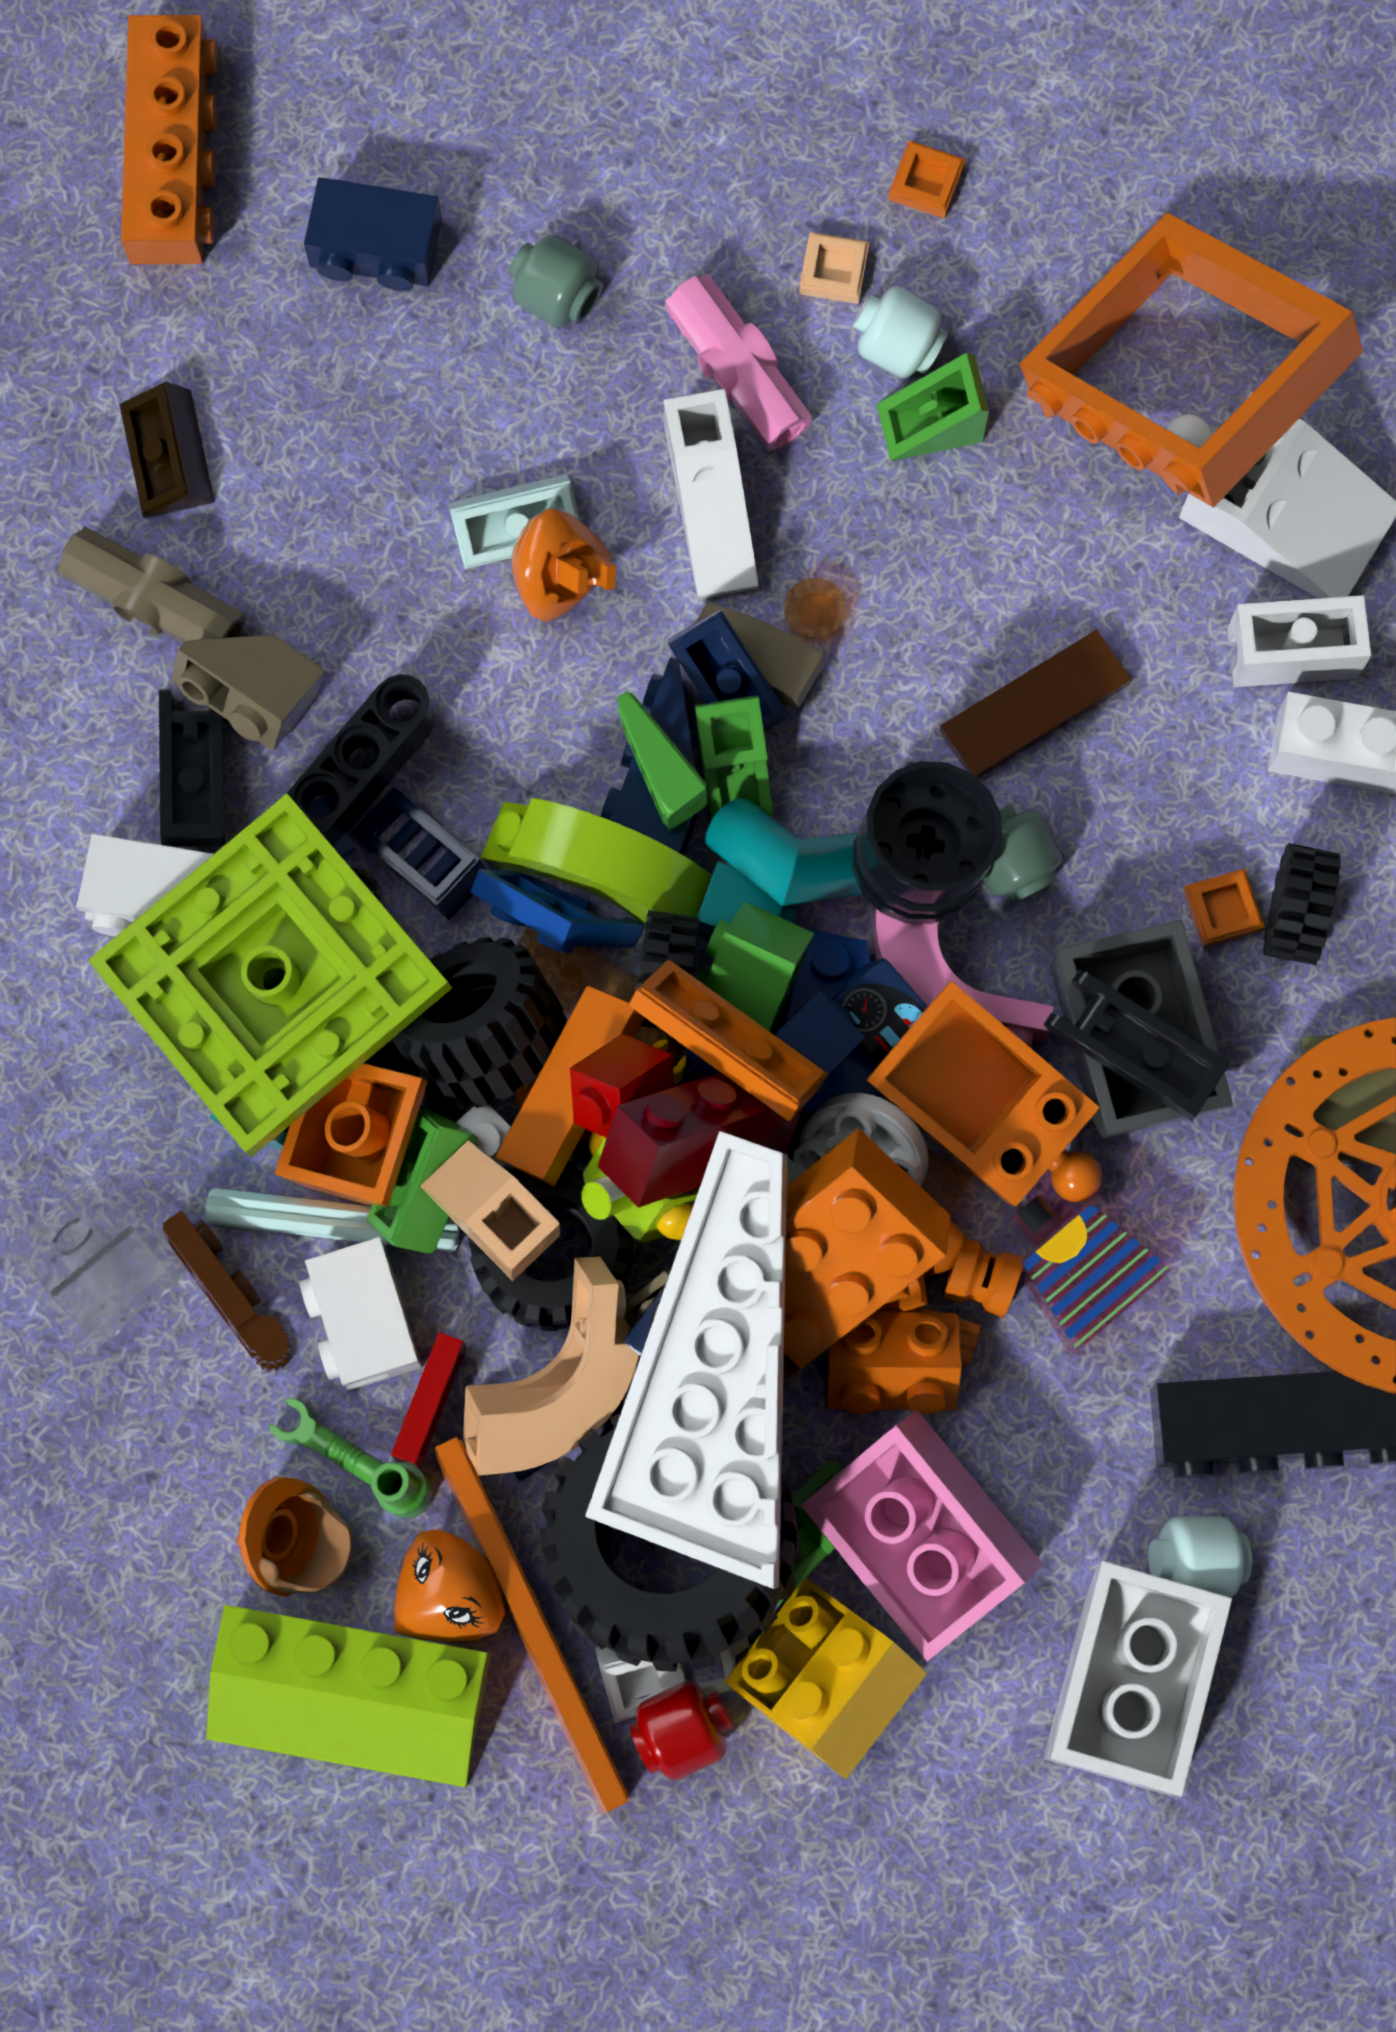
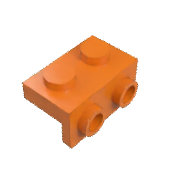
[827,1312,961,1414]

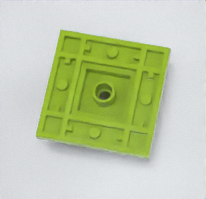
[87,794,452,1158]

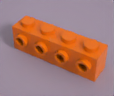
[121,15,219,264]

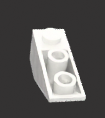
[663,389,759,600]

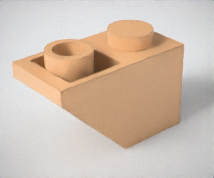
[421,1140,560,1281]

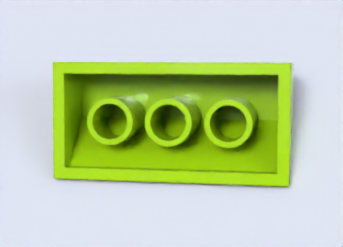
[206,1604,491,1787]

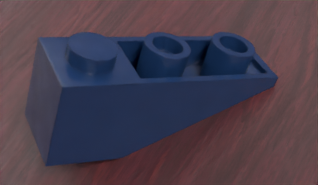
[600,657,700,856]

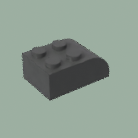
[1050,920,1234,1138]

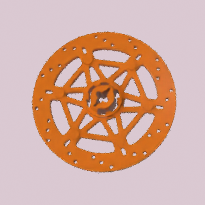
[1233,1017,1396,1394]

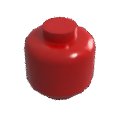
[630,1680,734,1781]

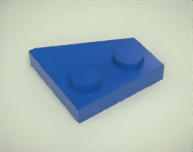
[471,869,644,953]

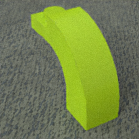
[480,798,712,924]

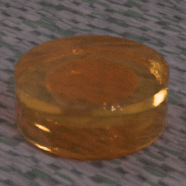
[784,578,846,643]

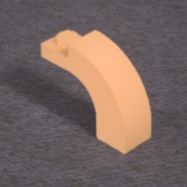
[463,1257,639,1475]

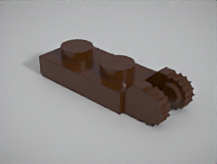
[162,1210,291,1372]

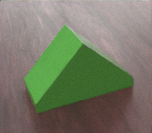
[876,352,989,461]

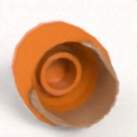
[236,1476,353,1597]

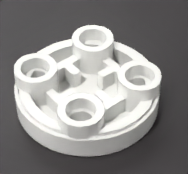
[793,1093,928,1187]

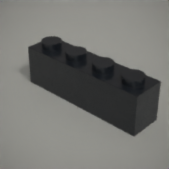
[1150,1371,1396,1478]

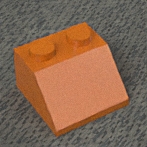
[274,1063,428,1207]

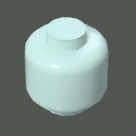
[852,286,948,379]
[1148,1516,1252,1598]

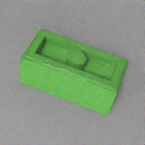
[367,1105,478,1254]

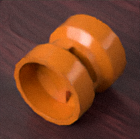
[941,1237,1024,1318]

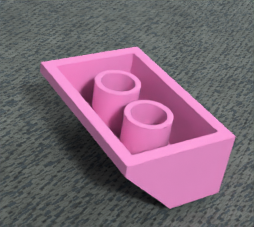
[801,1410,1043,1661]

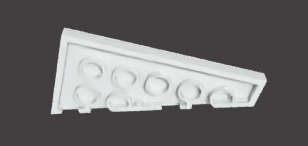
[585,1131,788,1589]

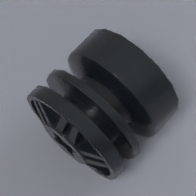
[852,761,1002,924]

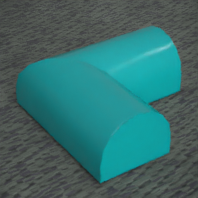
[704,798,862,906]

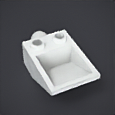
[1166,391,1396,599]

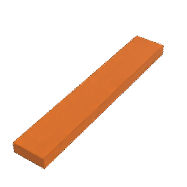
[434,1437,630,1815]

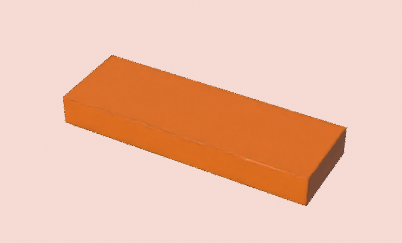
[628,960,828,1121]
[495,986,645,1187]

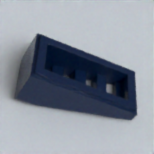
[352,787,488,920]

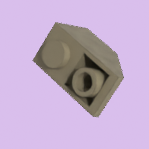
[171,635,325,751]

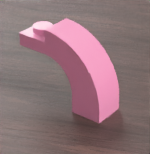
[873,908,1054,1048]

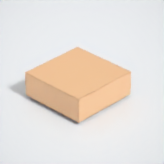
[799,232,870,304]

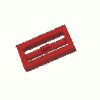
[391,1332,467,1469]

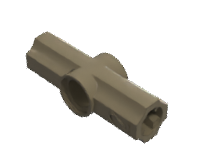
[57,526,246,644]

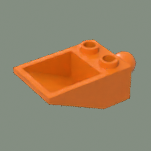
[866,980,1103,1207]

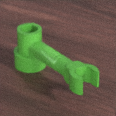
[268,1398,433,1519]

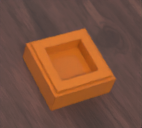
[888,140,966,219]
[1183,868,1265,948]

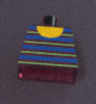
[1012,1194,1171,1357]

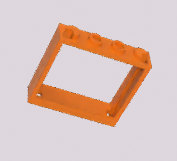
[1019,212,1363,508]

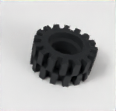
[1263,843,1341,966]
[636,910,700,1029]

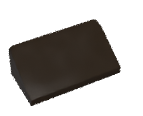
[119,382,215,518]

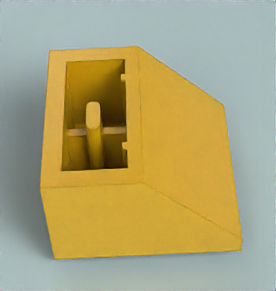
[724,1578,927,1780]

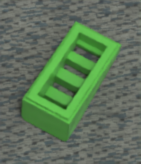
[617,691,708,832]

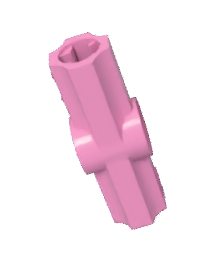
[665,274,812,452]

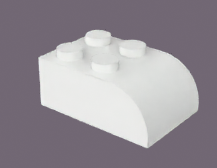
[1043,1561,1232,1797]

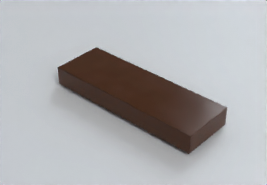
[939,629,1131,779]

